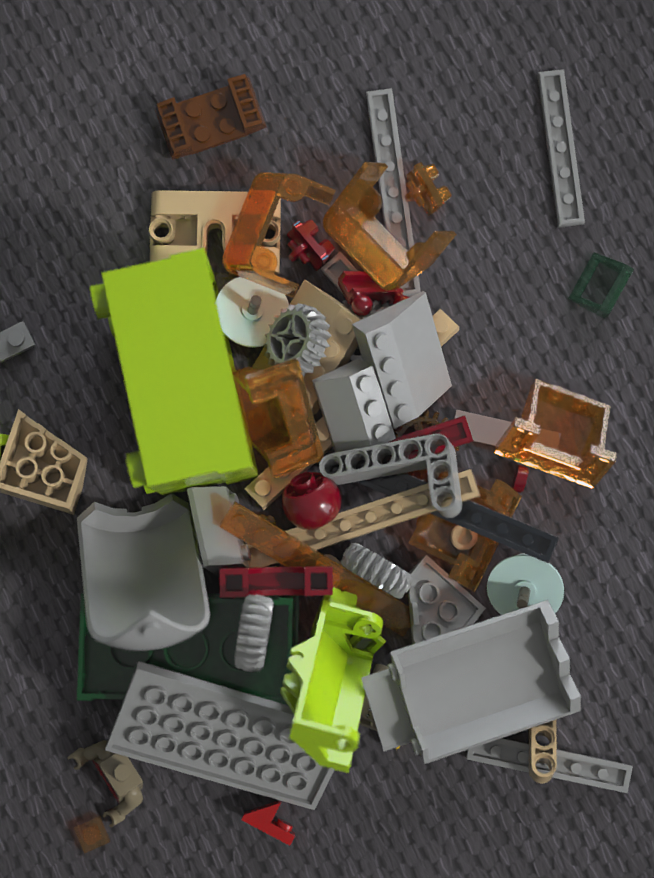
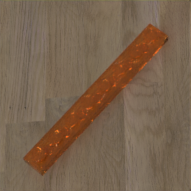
[220,502,411,637]

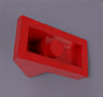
[241,800,296,846]

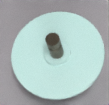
[216,275,289,347]
[487,553,564,615]

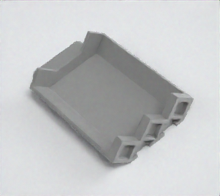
[361,600,581,764]

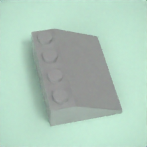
[352,291,452,429]

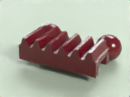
[338,271,409,317]

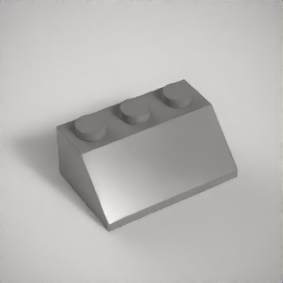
[312,359,396,453]
[187,486,251,577]

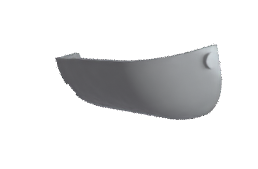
[77,493,209,650]

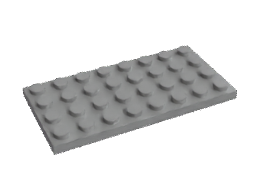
[105,662,335,810]

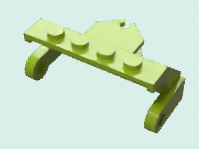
[280,600,383,773]

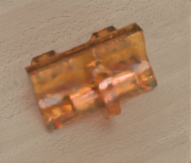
[404,162,451,216]

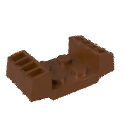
[155,74,267,160]

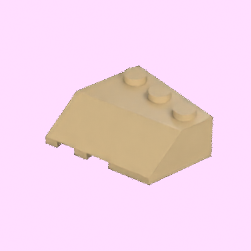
[0,409,88,515]

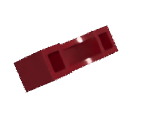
[220,566,333,597]

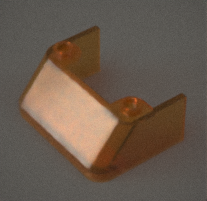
[323,162,457,290]
[222,172,336,298]

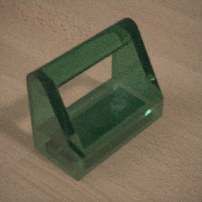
[568,253,634,319]

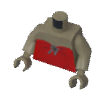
[68,740,143,827]

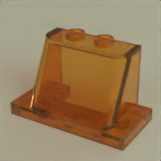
[232,358,324,478]
[494,379,617,489]
[409,471,522,592]

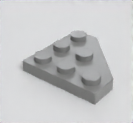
[408,555,486,645]

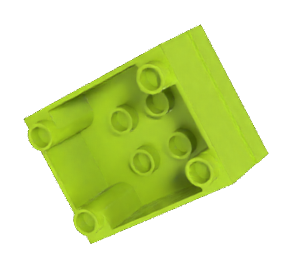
[90,248,259,496]

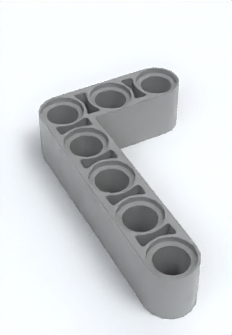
[319,434,462,518]

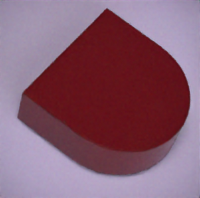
[511,465,529,494]

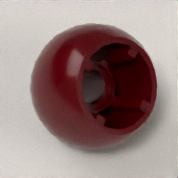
[282,472,341,530]

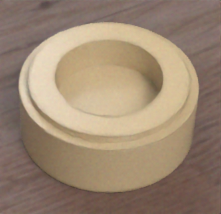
[450,525,478,550]

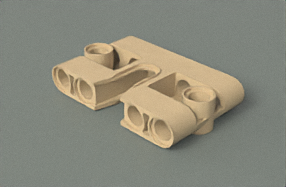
[149,190,281,276]

